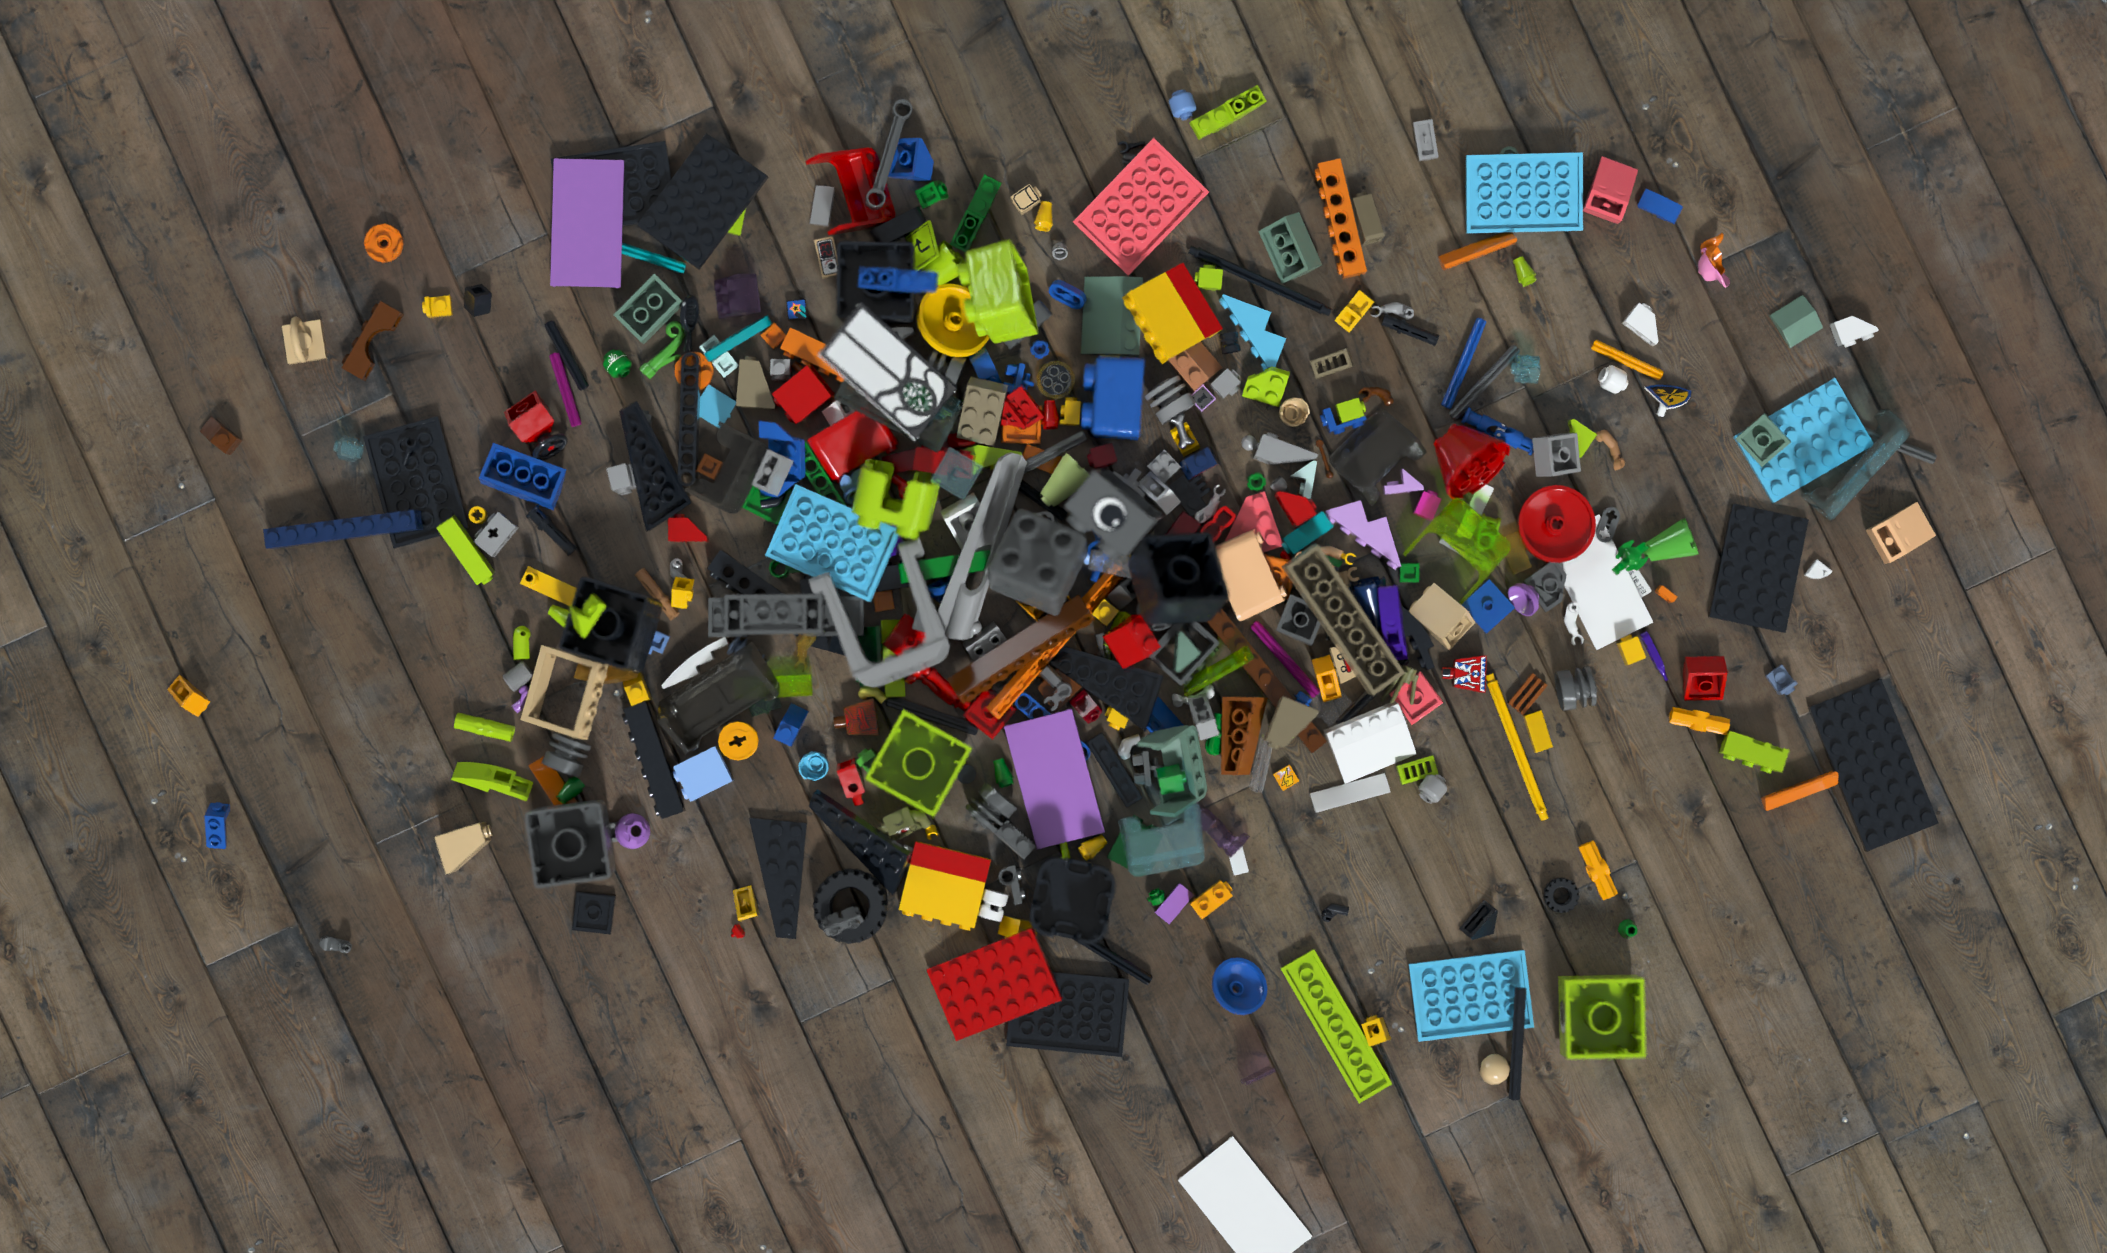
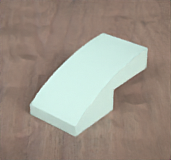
[699,335,739,378]

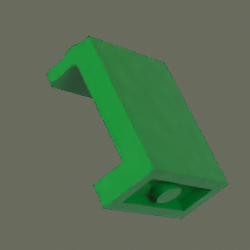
[737,471,793,526]

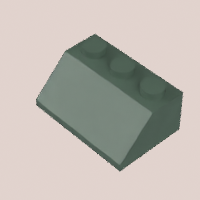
[1258,212,1322,284]

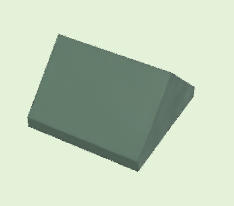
[1172,631,1201,672]

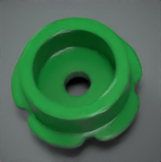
[1247,472,1266,492]
[1147,888,1166,906]

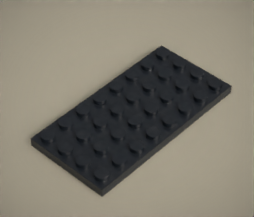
[1808,679,1939,852]

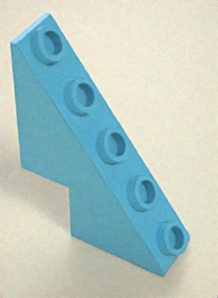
[1219,294,1286,371]

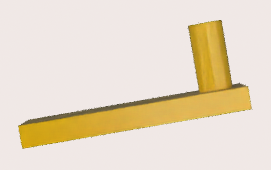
[520,566,577,606]

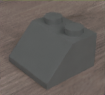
[1276,594,1320,646]

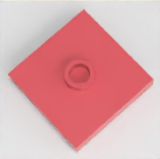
[1389,671,1444,725]

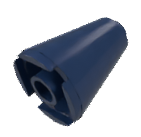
[1347,576,1386,631]

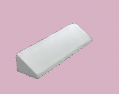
[1310,773,1391,813]

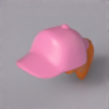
[1698,233,1730,288]

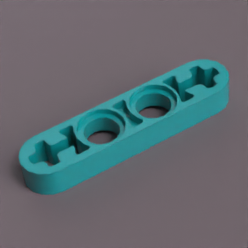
[703,315,772,362]

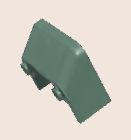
[1137,725,1207,817]

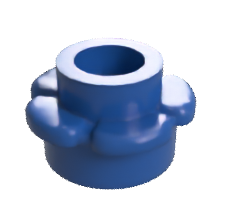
[1030,340,1049,359]
[1294,691,1312,706]

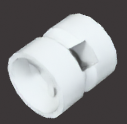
[978,889,1009,922]

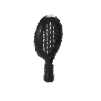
[680,295,699,352]

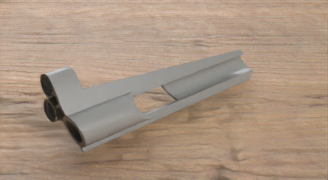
[912,452,1027,640]

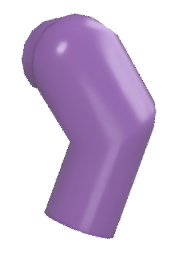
[512,685,529,713]

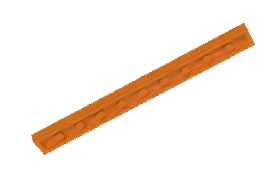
[986,563,1125,720]

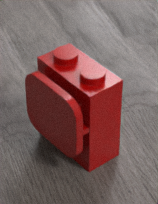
[772,364,835,424]

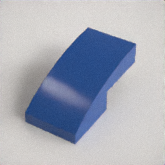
[1637,189,1683,224]

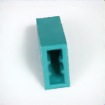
[1281,511,1333,555]

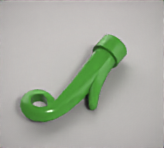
[639,321,685,379]

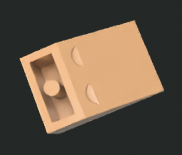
[1866,502,1936,564]

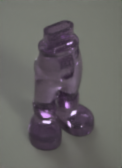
[1186,803,1250,858]

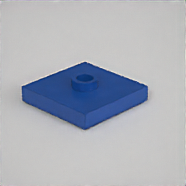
[1461,579,1515,634]

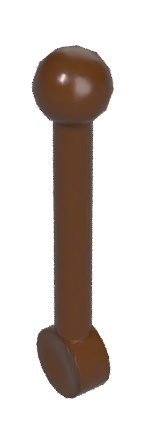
[1316,440,1333,479]

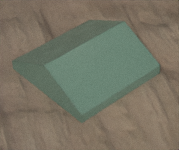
[1769,295,1823,348]
[1736,413,1791,467]

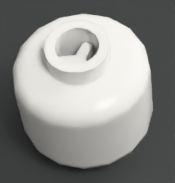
[1598,365,1629,394]

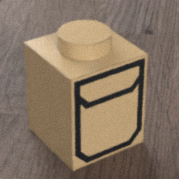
[1011,184,1042,215]

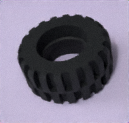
[813,868,888,944]

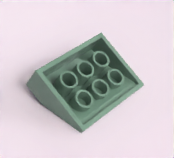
[1081,276,1143,357]

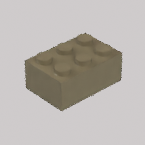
[956,376,1008,446]

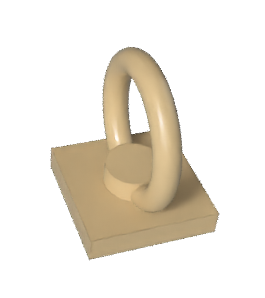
[282,316,328,365]

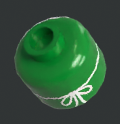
[603,349,632,378]

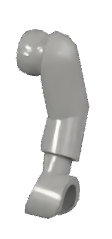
[1370,302,1414,319]

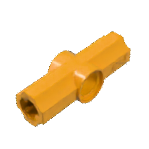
[1669,707,1730,735]
[1578,840,1618,900]

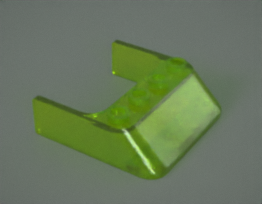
[1403,498,1511,605]

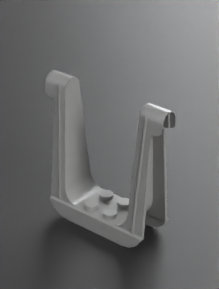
[809,537,950,687]

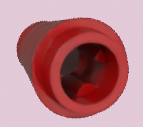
[1041,400,1060,430]

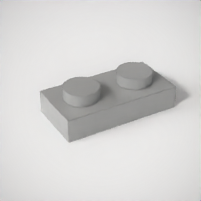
[1412,119,1438,161]

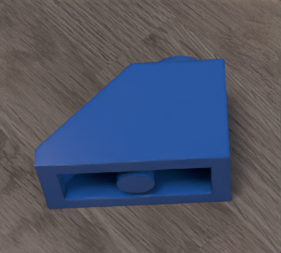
[773,703,809,747]

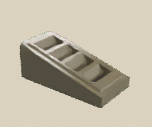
[1310,348,1354,379]

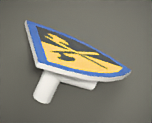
[1645,385,1691,417]

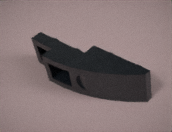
[1401,606,1435,670]

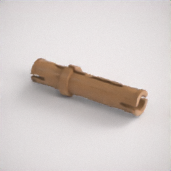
[635,568,680,621]

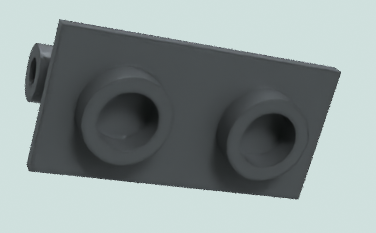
[821,906,864,936]

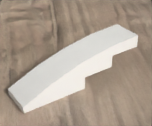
[661,637,730,689]

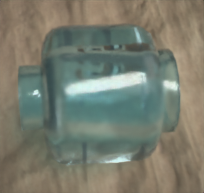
[333,435,364,462]

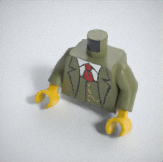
[877,807,938,841]

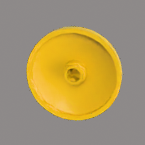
[917,284,989,357]

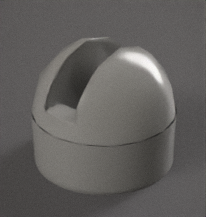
[1052,242,1068,260]
[1270,476,1287,492]

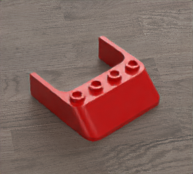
[805,147,895,235]

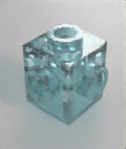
[1511,355,1541,384]

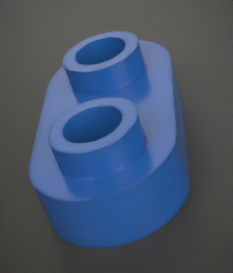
[1049,280,1087,309]

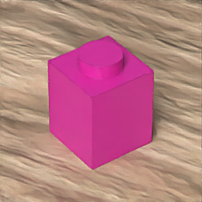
[1413,490,1441,521]

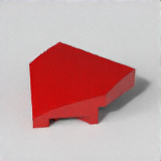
[1001,384,1045,429]

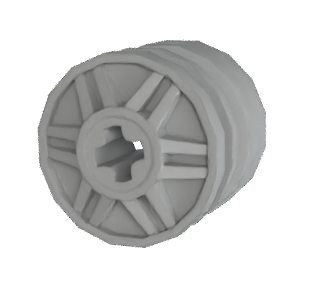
[1145,375,1196,425]

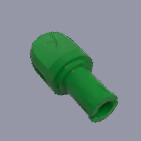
[1205,713,1222,756]

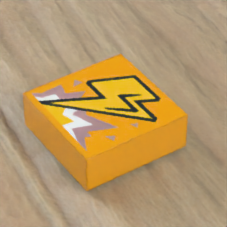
[1273,764,1299,791]

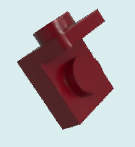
[1070,690,1103,724]

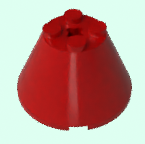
[1433,424,1510,500]

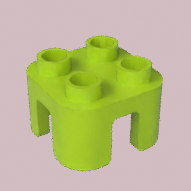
[852,459,942,539]

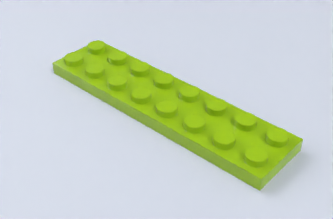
[1280,949,1392,1103]

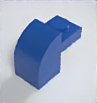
[968,346,1002,384]

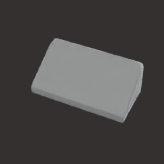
[810,186,835,227]

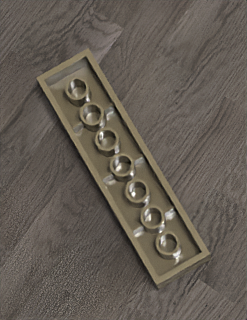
[1281,544,1405,696]

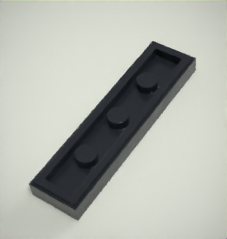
[1086,732,1143,808]

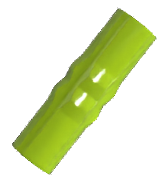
[454,713,515,742]

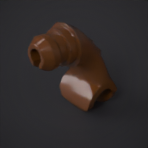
[1358,386,1394,406]

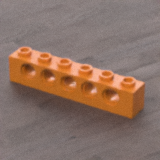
[1314,158,1367,279]

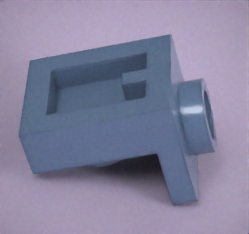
[1765,665,1798,695]

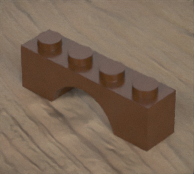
[342,301,404,381]

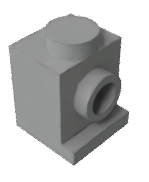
[770,359,792,381]

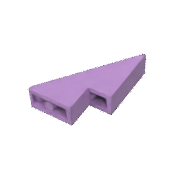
[1324,500,1401,570]

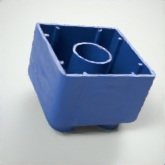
[1082,357,1144,441]

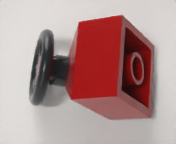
[504,390,568,460]

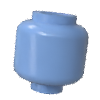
[1169,90,1196,120]

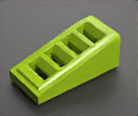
[1396,755,1438,785]

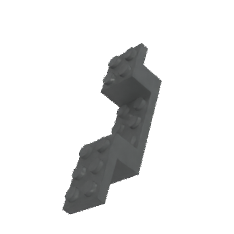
[708,594,864,637]

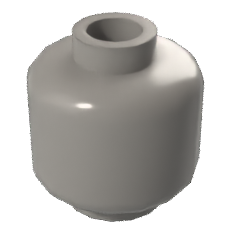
[1418,774,1447,804]

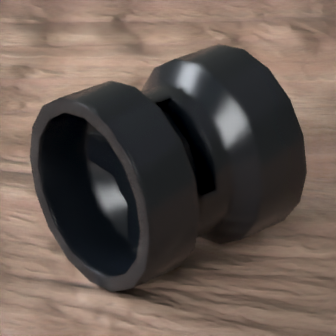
[1219,331,1241,354]

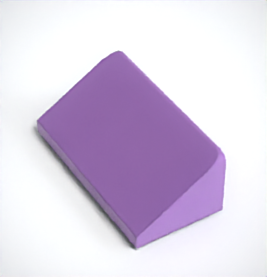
[1155,882,1194,924]

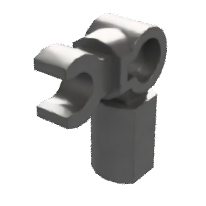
[1040,665,1072,711]

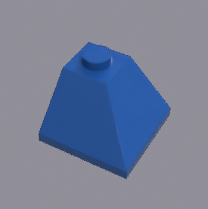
[888,138,934,181]

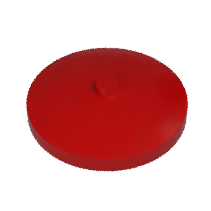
[1517,485,1596,563]

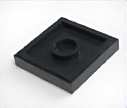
[572,891,616,935]

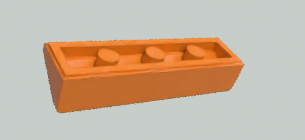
[1438,232,1517,270]
[528,756,577,805]
[1761,771,1839,811]

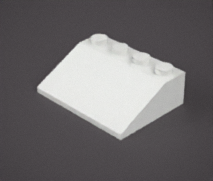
[1323,701,1416,784]

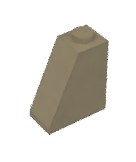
[1351,192,1384,246]
[736,356,777,410]
[1264,697,1319,750]

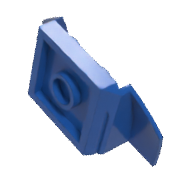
[759,420,805,497]

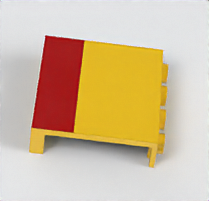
[1122,263,1223,364]
[899,841,991,930]

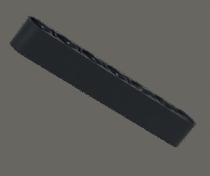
[678,352,701,487]

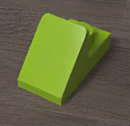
[570,594,606,638]

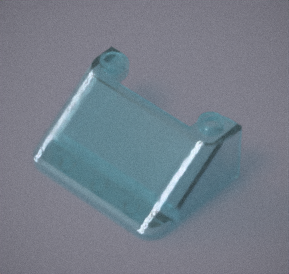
[1119,804,1205,877]

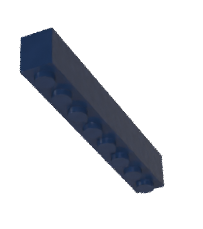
[263,510,423,549]

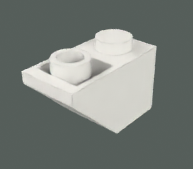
[1830,316,1879,348]

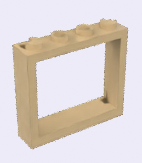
[520,645,608,740]

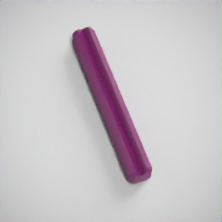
[549,352,581,427]

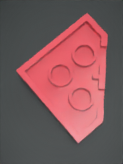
[1225,491,1282,553]

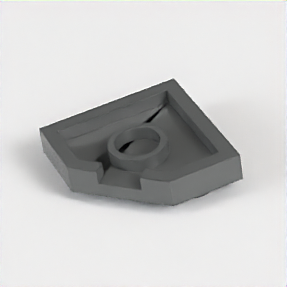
[1523,562,1567,613]

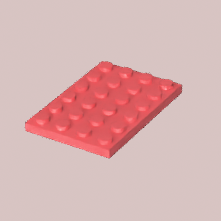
[1073,138,1209,276]

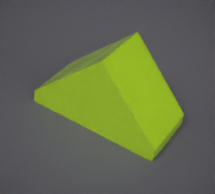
[1568,419,1597,458]

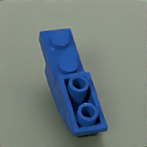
[858,267,938,293]

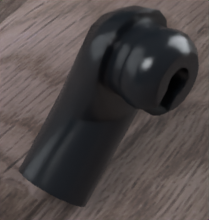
[760,493,785,509]
[1321,903,1349,922]

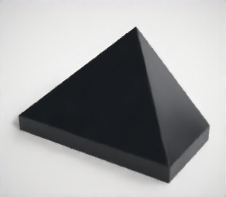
[1459,900,1498,940]

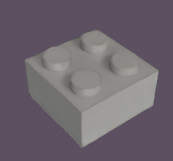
[1147,449,1181,483]

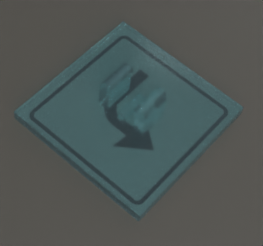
[930,447,984,500]

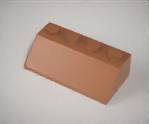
[1167,342,1223,393]

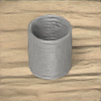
[502,661,533,692]

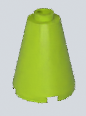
[921,240,966,286]

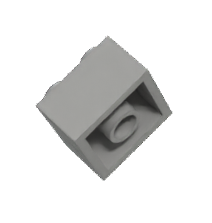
[1532,433,1581,477]

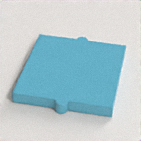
[700,385,736,429]

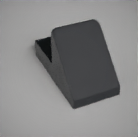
[811,636,846,656]

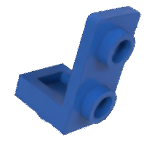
[1320,408,1367,435]
[204,802,230,849]

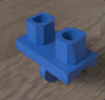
[1003,363,1034,395]

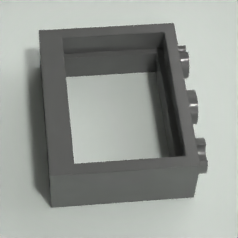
[1148,622,1220,686]

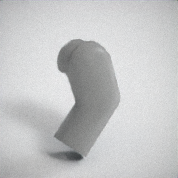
[670,558,687,579]
[1118,734,1141,760]

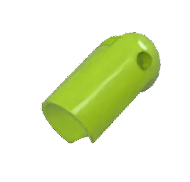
[513,626,531,660]

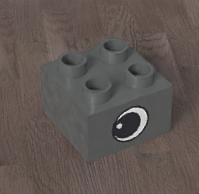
[1065,467,1165,559]

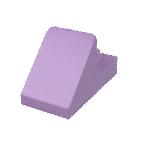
[1383,469,1424,495]

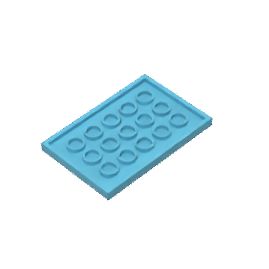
[1466,152,1583,233]
[1733,378,1874,503]
[765,484,899,602]
[1408,950,1534,1042]

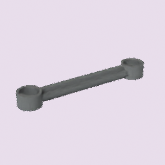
[865,99,912,210]

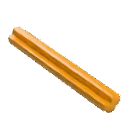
[1591,340,1664,380]

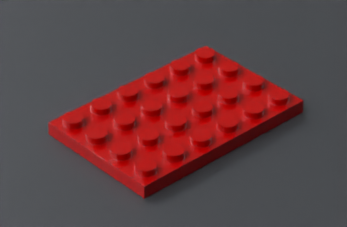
[926,927,1063,1041]

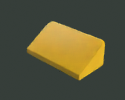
[1523,710,1553,753]

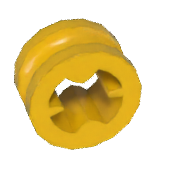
[468,506,488,524]

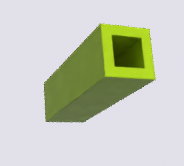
[437,515,495,585]

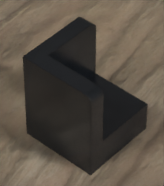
[464,284,492,317]

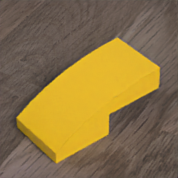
[1334,290,1375,332]

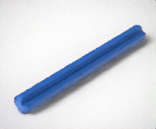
[1442,318,1486,409]

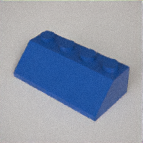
[479,443,566,510]

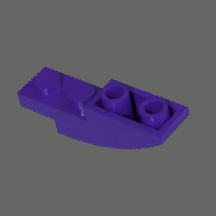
[1378,585,1408,660]

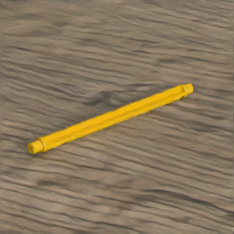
[1486,673,1549,821]

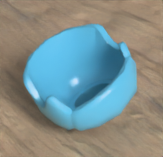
[799,751,829,781]

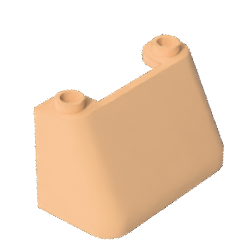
[1215,529,1287,621]

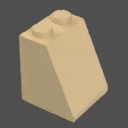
[1409,583,1475,651]
[434,822,493,874]

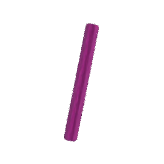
[1251,621,1320,698]

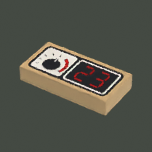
[814,236,837,279]

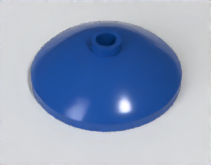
[1212,958,1267,1015]

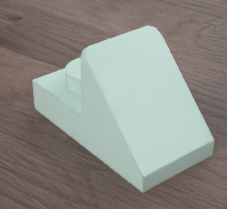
[1290,460,1317,500]

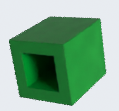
[1156,764,1187,795]

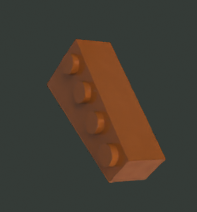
[1221,697,1268,775]

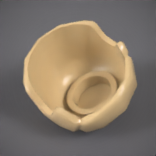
[1279,397,1310,427]
[1479,1054,1510,1085]

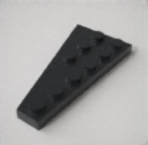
[619,401,691,532]
[1049,646,1164,732]
[749,818,807,939]

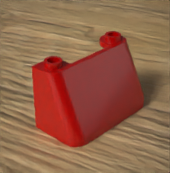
[807,402,899,484]

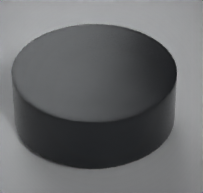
[957,764,976,784]

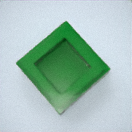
[1399,563,1419,583]

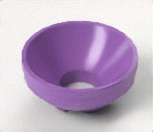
[1508,583,1539,616]
[615,814,650,849]

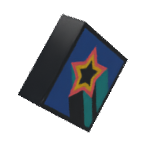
[786,299,808,321]

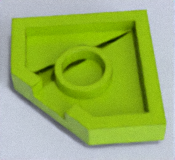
[1242,366,1290,407]

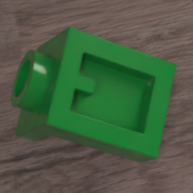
[915,180,949,209]

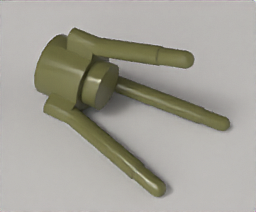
[1380,665,1419,705]

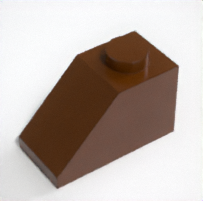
[200,416,242,455]

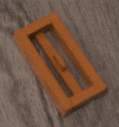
[1508,673,1548,715]

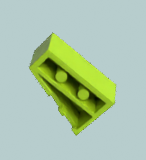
[1719,731,1789,774]

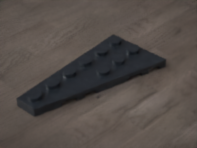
[809,789,912,895]

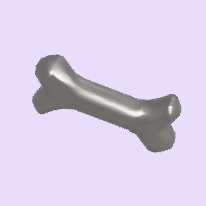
[1169,412,1194,449]

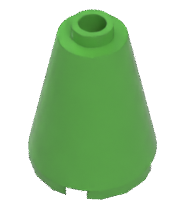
[1644,518,1699,561]

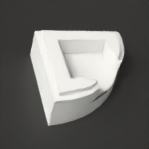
[1804,559,1832,579]

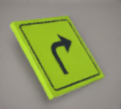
[905,220,940,271]

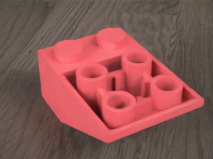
[1583,156,1638,224]

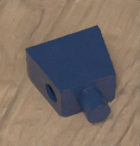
[1179,447,1220,480]

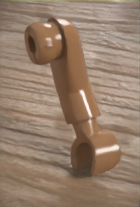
[1596,430,1625,471]

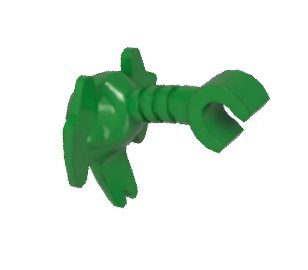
[1611,540,1649,576]

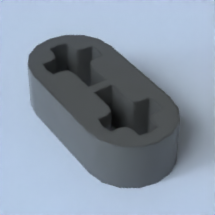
[1596,507,1620,543]

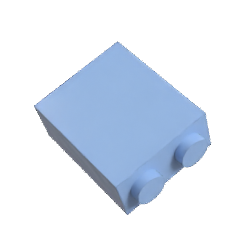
[672,746,734,802]

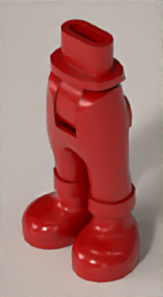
[905,667,971,711]

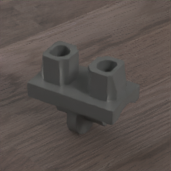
[1132,751,1164,786]

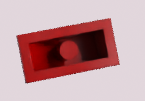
[668,514,709,542]

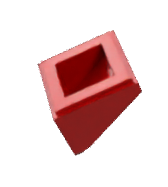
[947,433,975,449]

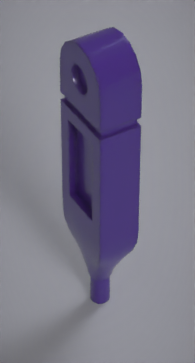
[1640,631,1668,681]

